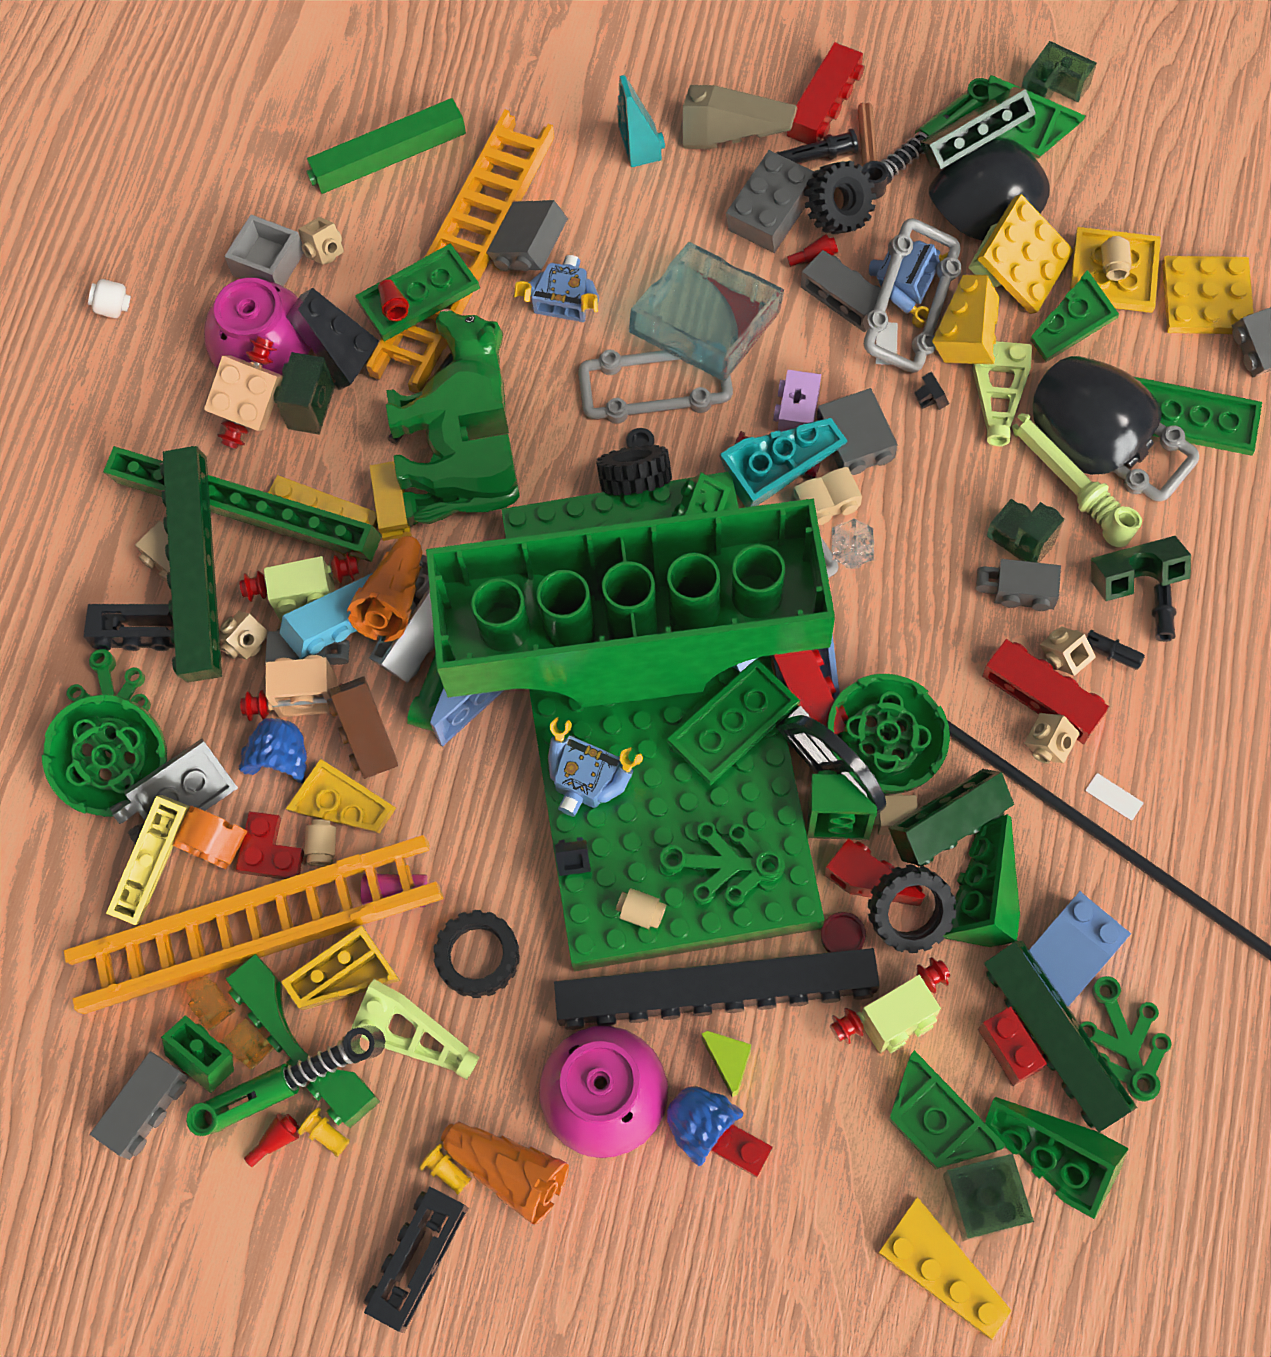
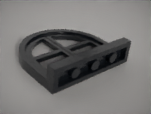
[775,706,886,816]

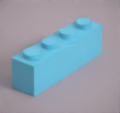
[279,573,373,659]

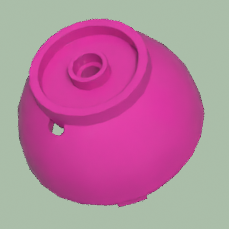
[204,277,311,378]
[539,1026,668,1158]

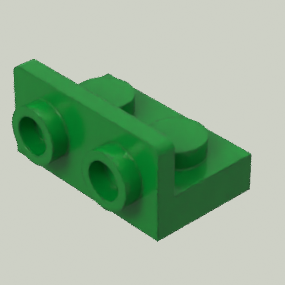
[671,472,731,517]

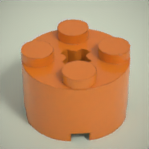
[172,805,247,870]

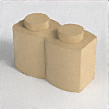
[794,467,862,525]

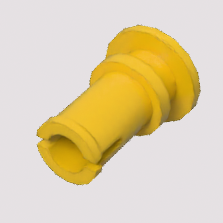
[298,1107,350,1157]
[419,1143,472,1195]

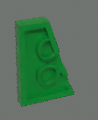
[1030,270,1119,362]

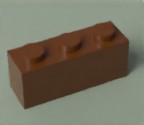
[327,676,398,779]

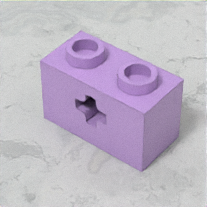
[773,370,821,432]

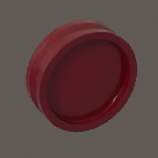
[821,912,866,953]

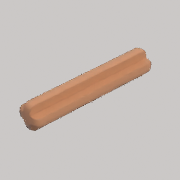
[858,102,877,166]

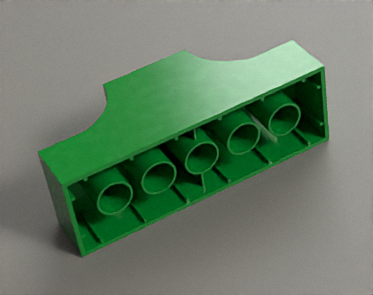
[426,498,835,708]

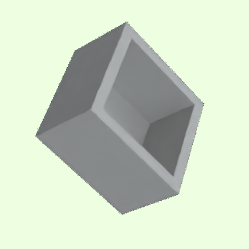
[224,214,304,286]

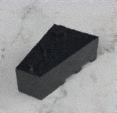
[286,288,379,390]

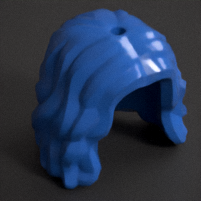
[239,718,307,784]
[667,1086,743,1166]

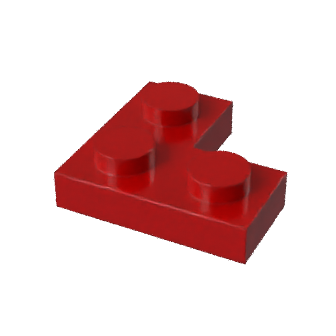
[236,811,304,879]

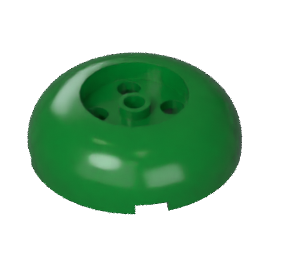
[826,674,950,794]
[42,695,167,817]

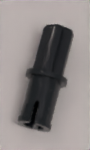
[1152,583,1177,642]
[1086,629,1145,670]

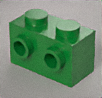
[161,1015,234,1093]

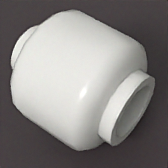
[88,279,131,318]

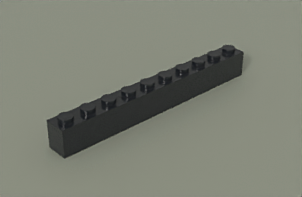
[554,948,879,1030]

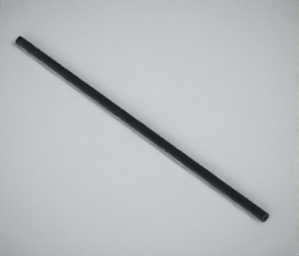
[947,720,1271,961]

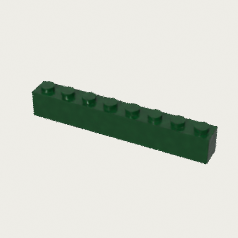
[160,446,222,683]

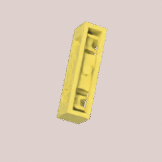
[106,795,190,925]

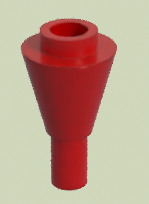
[787,233,839,267]
[244,1113,300,1167]

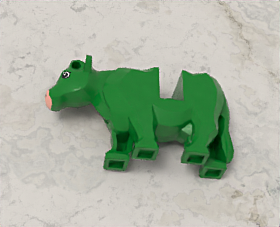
[386,309,520,527]

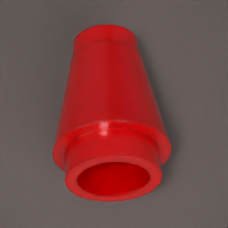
[378,279,409,321]

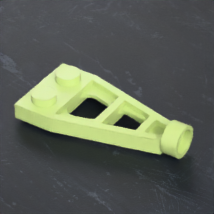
[973,341,1032,446]
[351,979,480,1080]

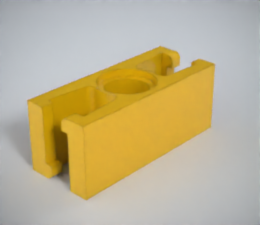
[369,461,412,541]

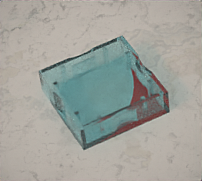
[629,242,784,382]

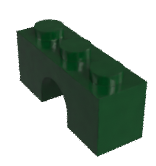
[1091,536,1191,601]

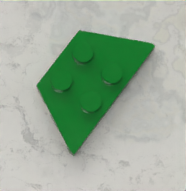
[987,75,1086,158]
[889,1050,1006,1169]

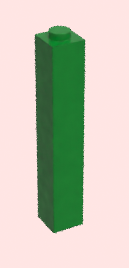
[306,98,466,194]

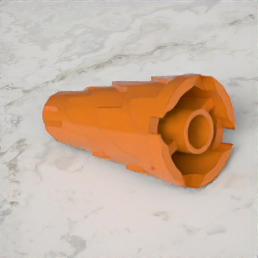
[347,536,423,642]
[441,1122,569,1225]

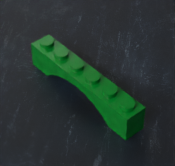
[226,954,380,1128]

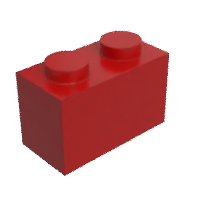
[978,1006,1047,1086]

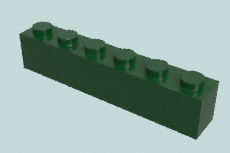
[984,941,1138,1133]

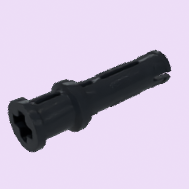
[776,128,858,164]

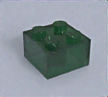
[274,352,335,435]
[943,1153,1034,1242]

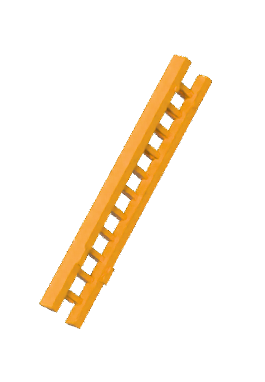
[366,109,554,393]
[63,835,444,1014]

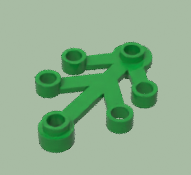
[66,649,151,754]
[660,822,785,907]
[1080,976,1172,1102]

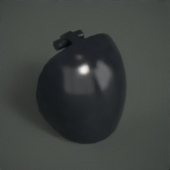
[929,137,1050,240]
[1032,356,1162,475]

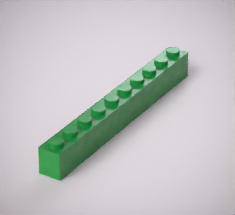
[103,446,382,562]

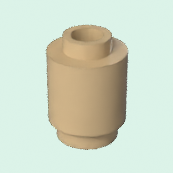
[1101,236,1132,281]
[304,820,336,866]
[616,888,666,929]

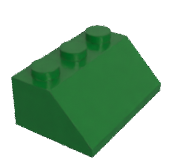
[807,770,877,840]

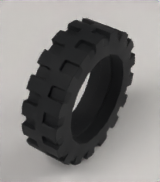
[868,864,956,953]
[433,910,520,998]

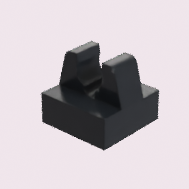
[914,371,949,410]
[555,837,591,876]

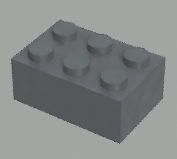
[726,150,814,253]

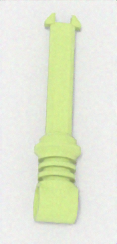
[1012,413,1142,548]

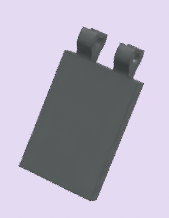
[110,739,238,845]

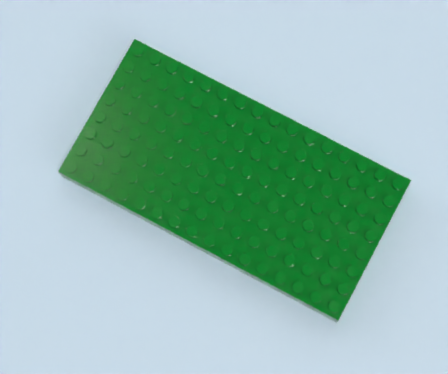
[501,471,824,972]

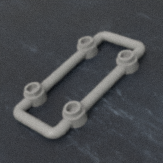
[863,218,961,373]
[578,339,733,424]
[1113,423,1199,501]

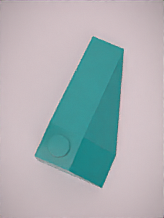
[617,75,665,168]
[719,418,848,507]

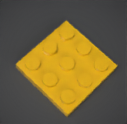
[977,194,1074,314]
[1070,227,1161,313]
[1162,256,1254,334]

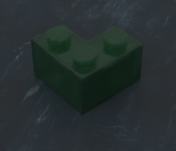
[1021,41,1097,102]
[986,499,1065,563]

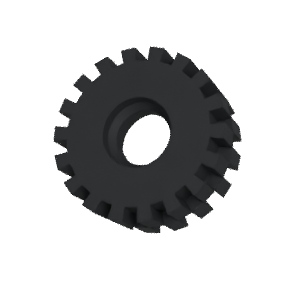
[804,161,876,234]
[596,445,672,495]

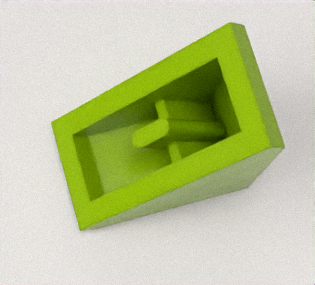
[702,1031,751,1097]

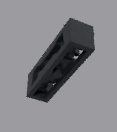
[83,604,175,651]
[364,1186,469,1333]

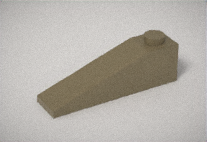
[683,85,797,149]

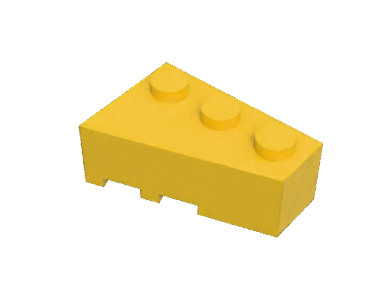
[932,275,999,364]
[281,926,400,1011]

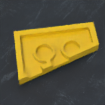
[286,758,396,834]

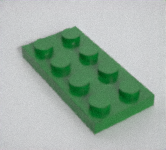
[355,243,480,342]
[667,659,800,786]

